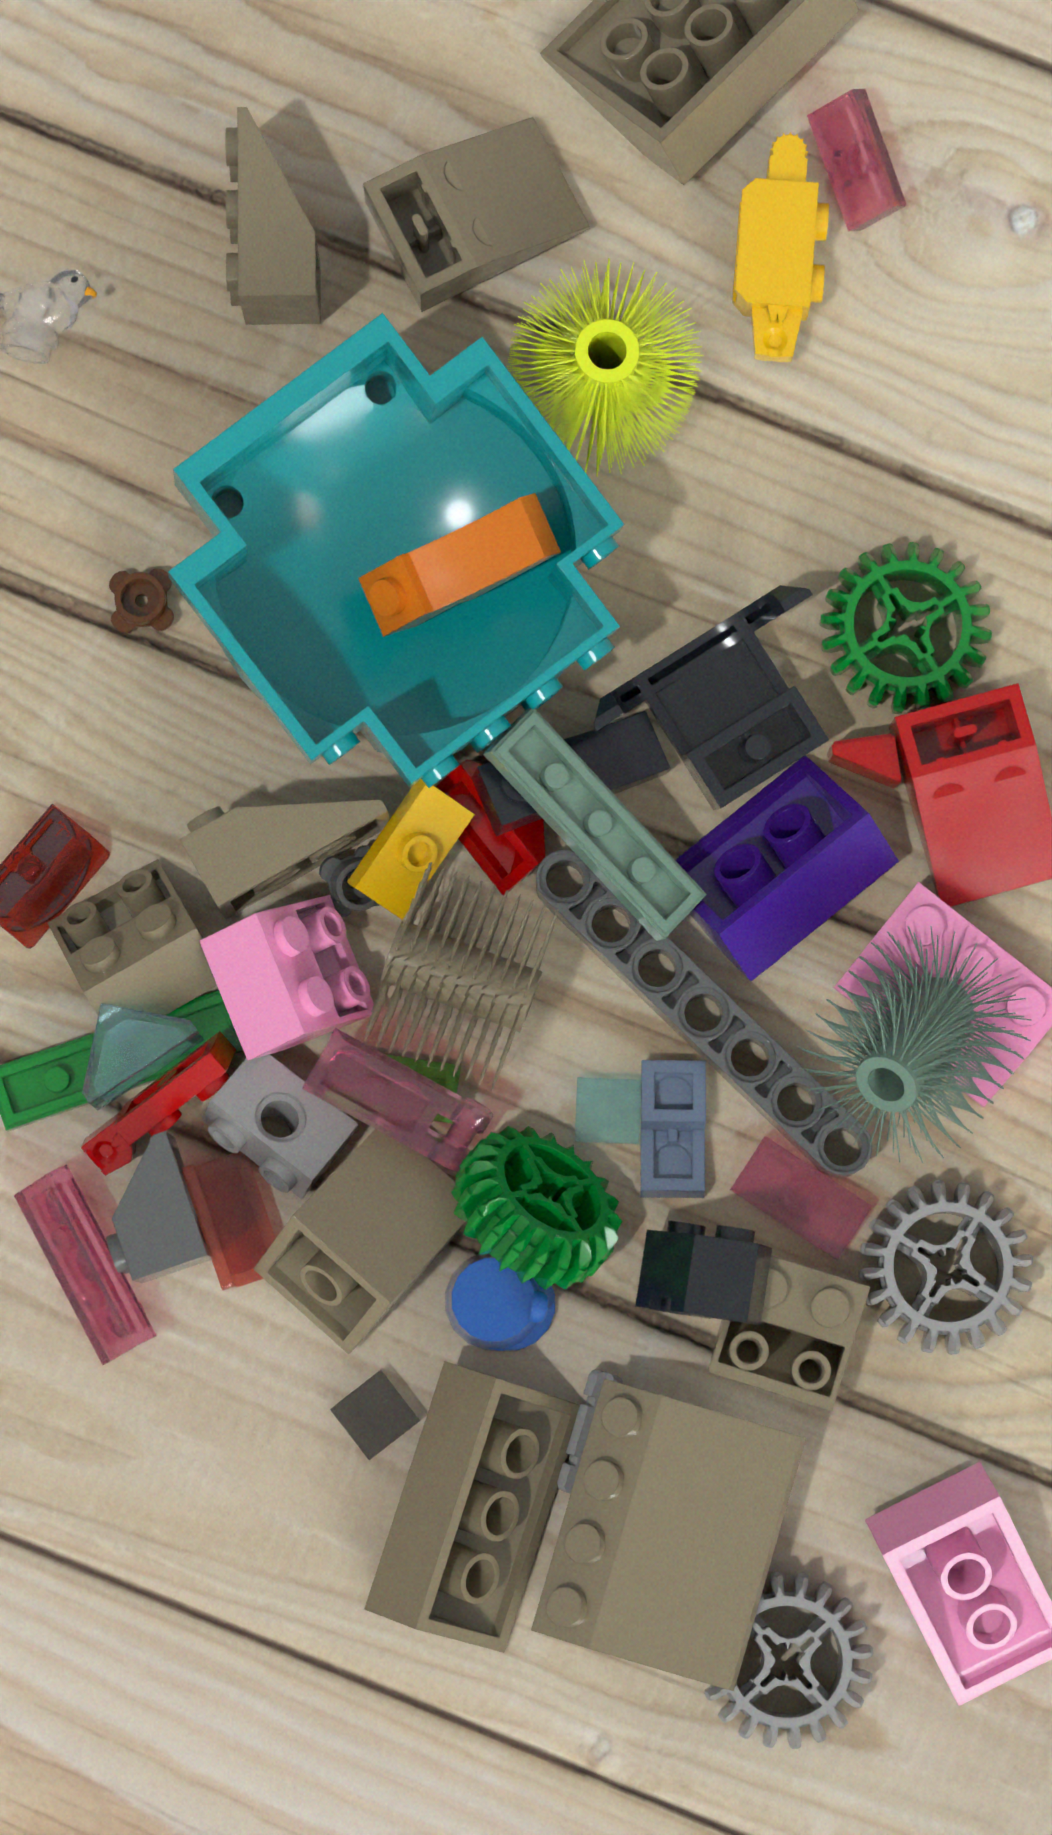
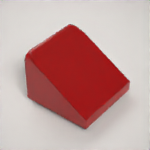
[827,733,901,789]

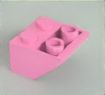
[199,895,374,1061]

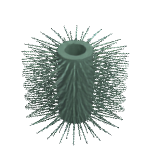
[799,926,1032,1163]

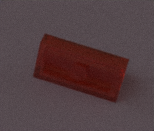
[181,1151,276,1292]

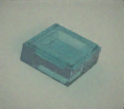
[575,1077,641,1145]

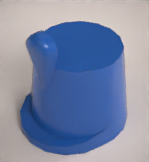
[445,1254,555,1351]

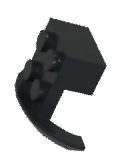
[594,585,829,811]

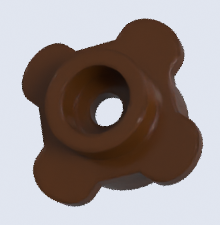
[109,568,174,634]

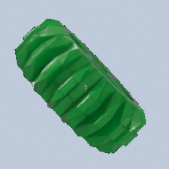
[819,542,992,714]
[451,1126,623,1290]

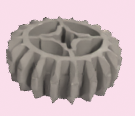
[858,1180,1033,1355]
[704,1571,873,1749]

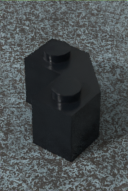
[635,1221,772,1326]

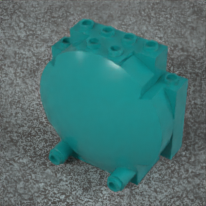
[168,313,625,788]

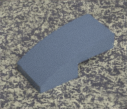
[640,1060,706,1198]

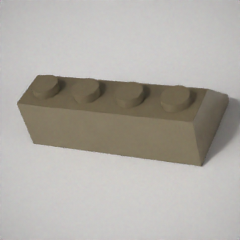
[364,1361,580,1653]

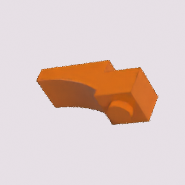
[358,493,561,637]

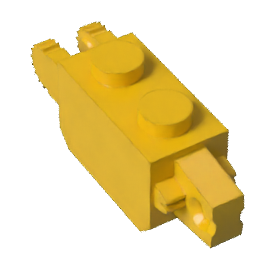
[732,132,829,362]

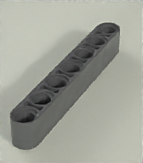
[536,849,872,1178]

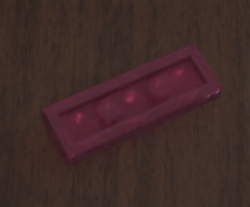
[14,1165,157,1365]

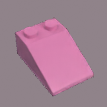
[865,1462,1052,1706]

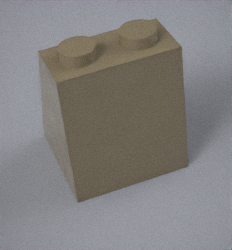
[254,1119,467,1354]

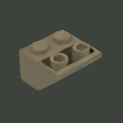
[47,859,217,1044]
[707,1256,870,1411]

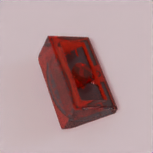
[0,804,110,949]

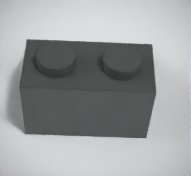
[106,1131,216,1283]

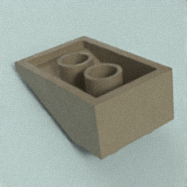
[179,800,390,919]

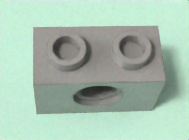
[201,1054,358,1199]

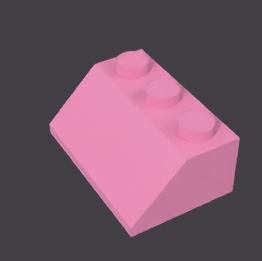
[834,882,1052,1107]

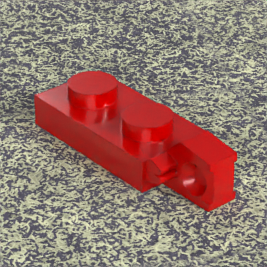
[81,1031,236,1176]

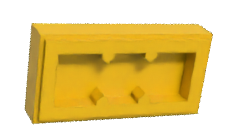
[347,779,475,920]

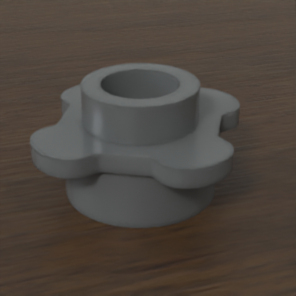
[319,845,379,917]

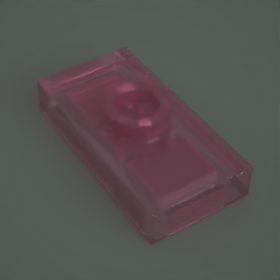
[807,89,907,232]
[729,1136,872,1260]

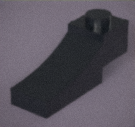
[471,711,671,836]

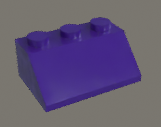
[675,755,899,981]

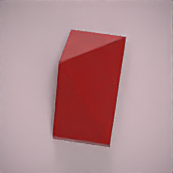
[435,759,546,896]

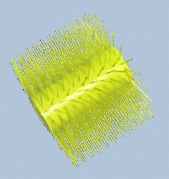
[507,258,704,477]

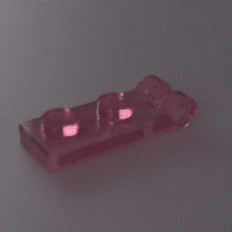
[302,1027,494,1171]

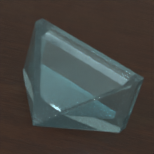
[82,1003,204,1111]

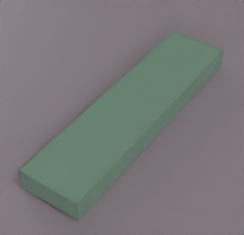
[483,708,707,941]

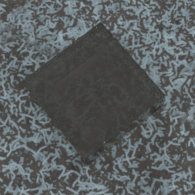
[330,1370,421,1460]

